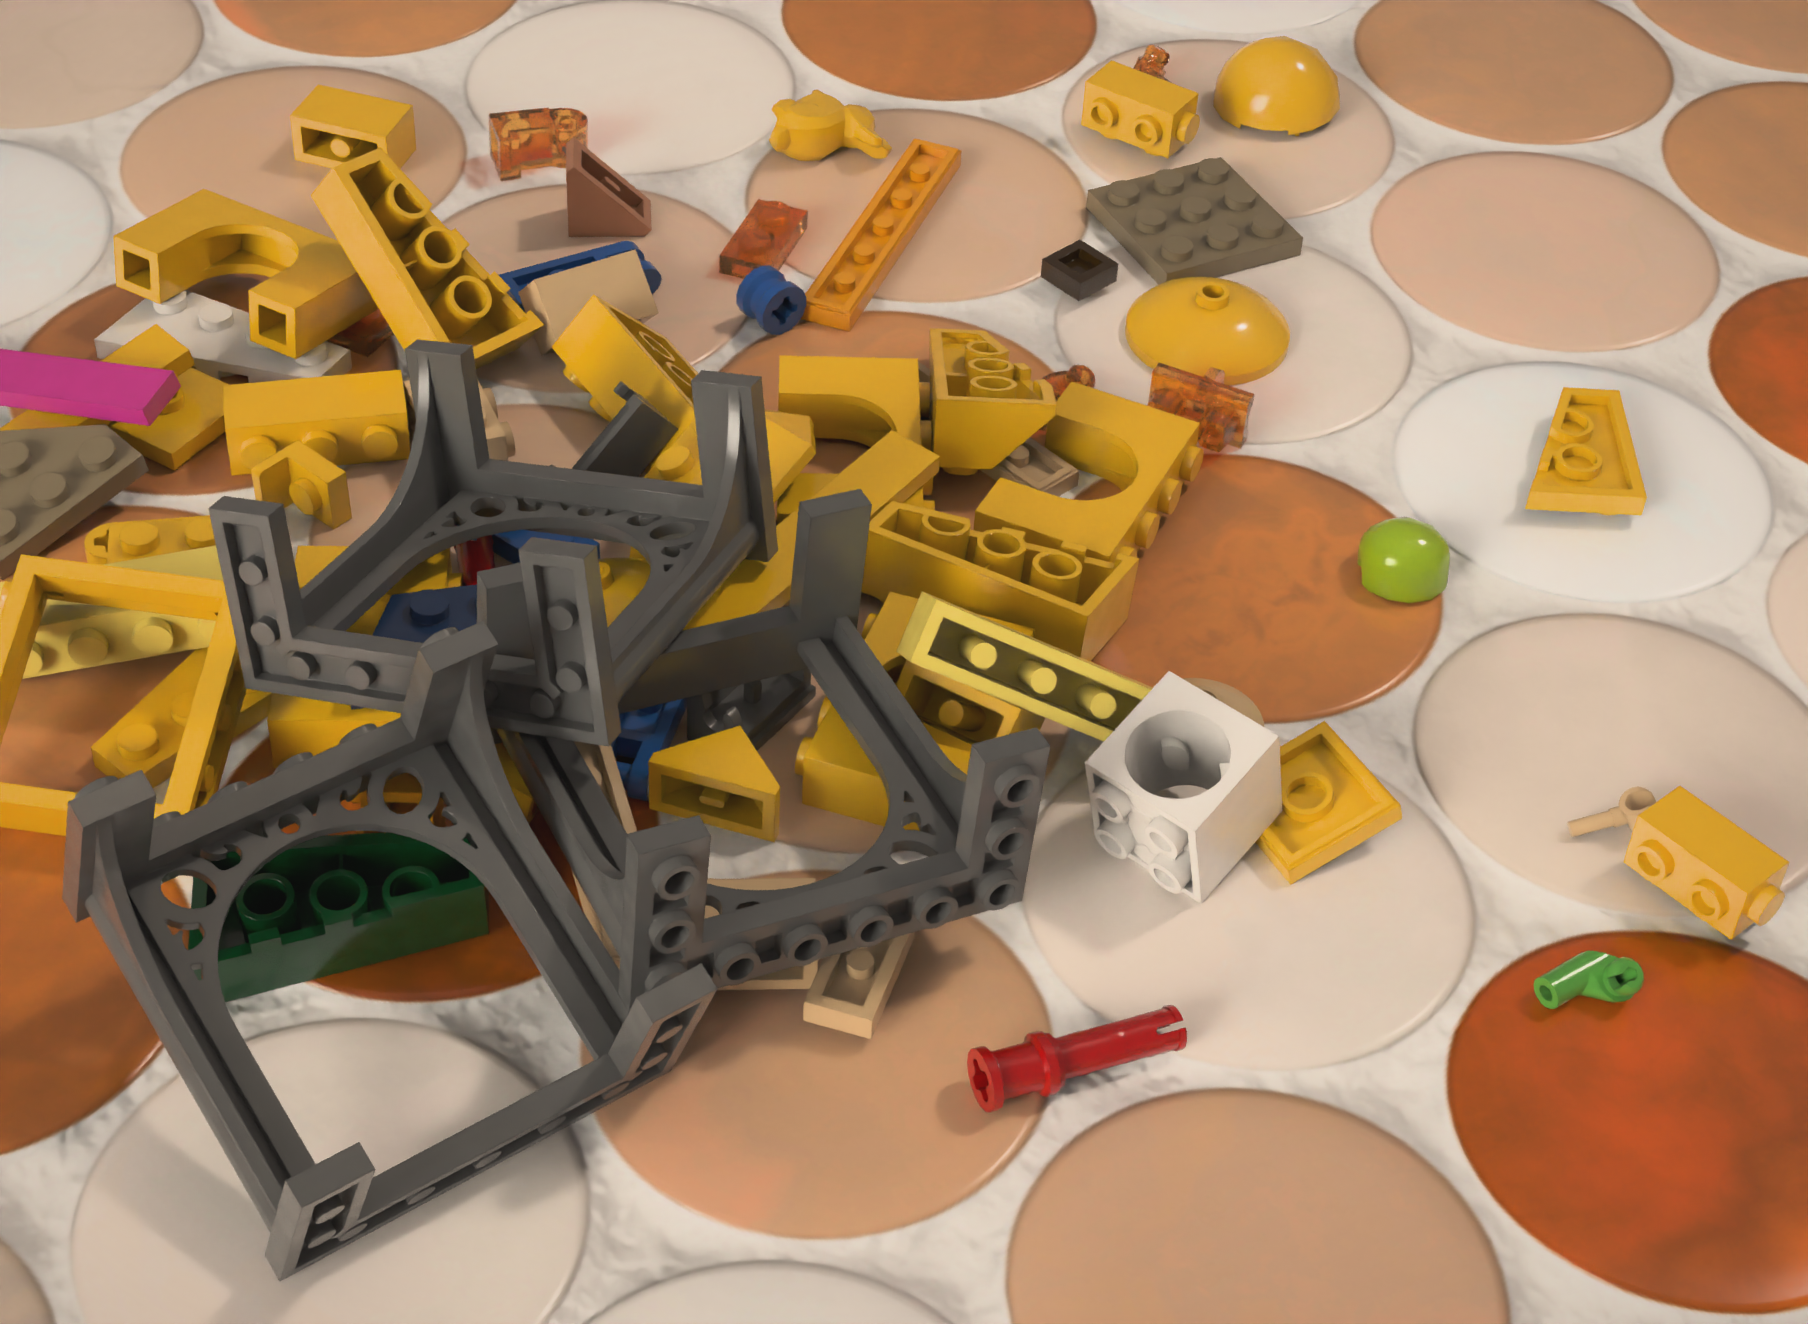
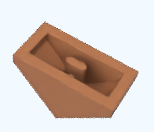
[566,137,652,237]

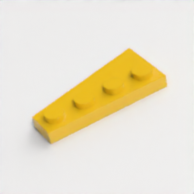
[91,647,272,788]

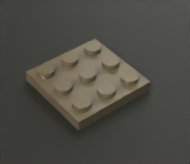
[1086,157,1303,285]

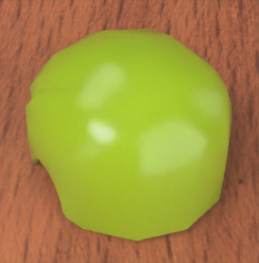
[1358,517,1450,603]

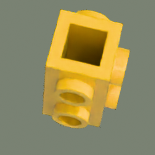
[1081,60,1200,159]
[1623,786,1789,940]

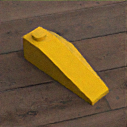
[929,328,1056,475]

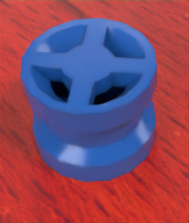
[736,265,806,335]

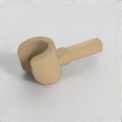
[1567,786,1656,837]

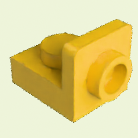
[251,440,352,530]

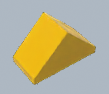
[648,725,780,843]

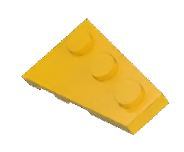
[1525,387,1647,515]

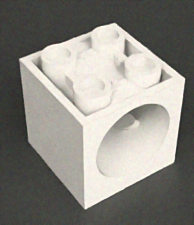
[1085,671,1282,904]

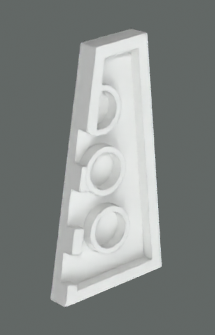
[94,290,352,383]

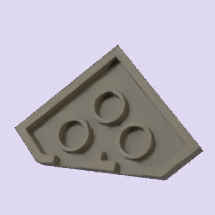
[0,424,149,580]

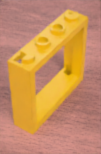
[0,554,246,836]

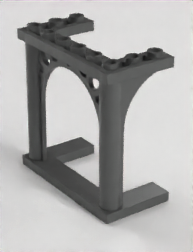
[208,339,778,747]
[477,489,1050,1012]
[62,621,717,1281]

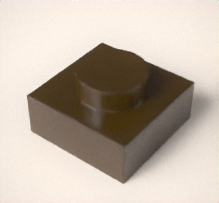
[1040,240,1118,301]

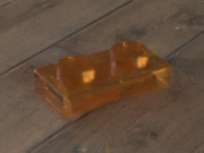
[719,199,808,279]

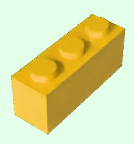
[222,370,410,476]

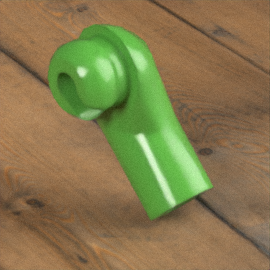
[1533,951,1644,1009]

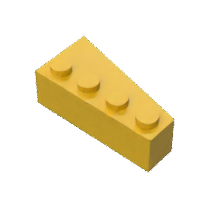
[311,147,544,369]
[861,501,1140,662]

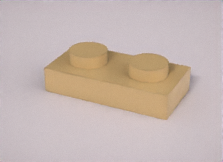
[803,932,915,1039]

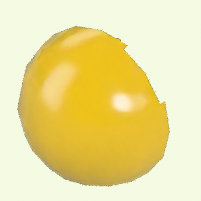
[1213,36,1340,136]

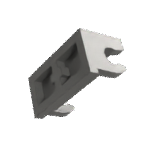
[550,381,678,477]
[687,668,816,751]

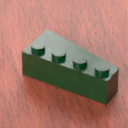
[188,832,489,1002]

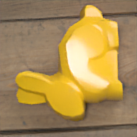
[769,89,892,161]

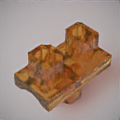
[1147,363,1255,453]

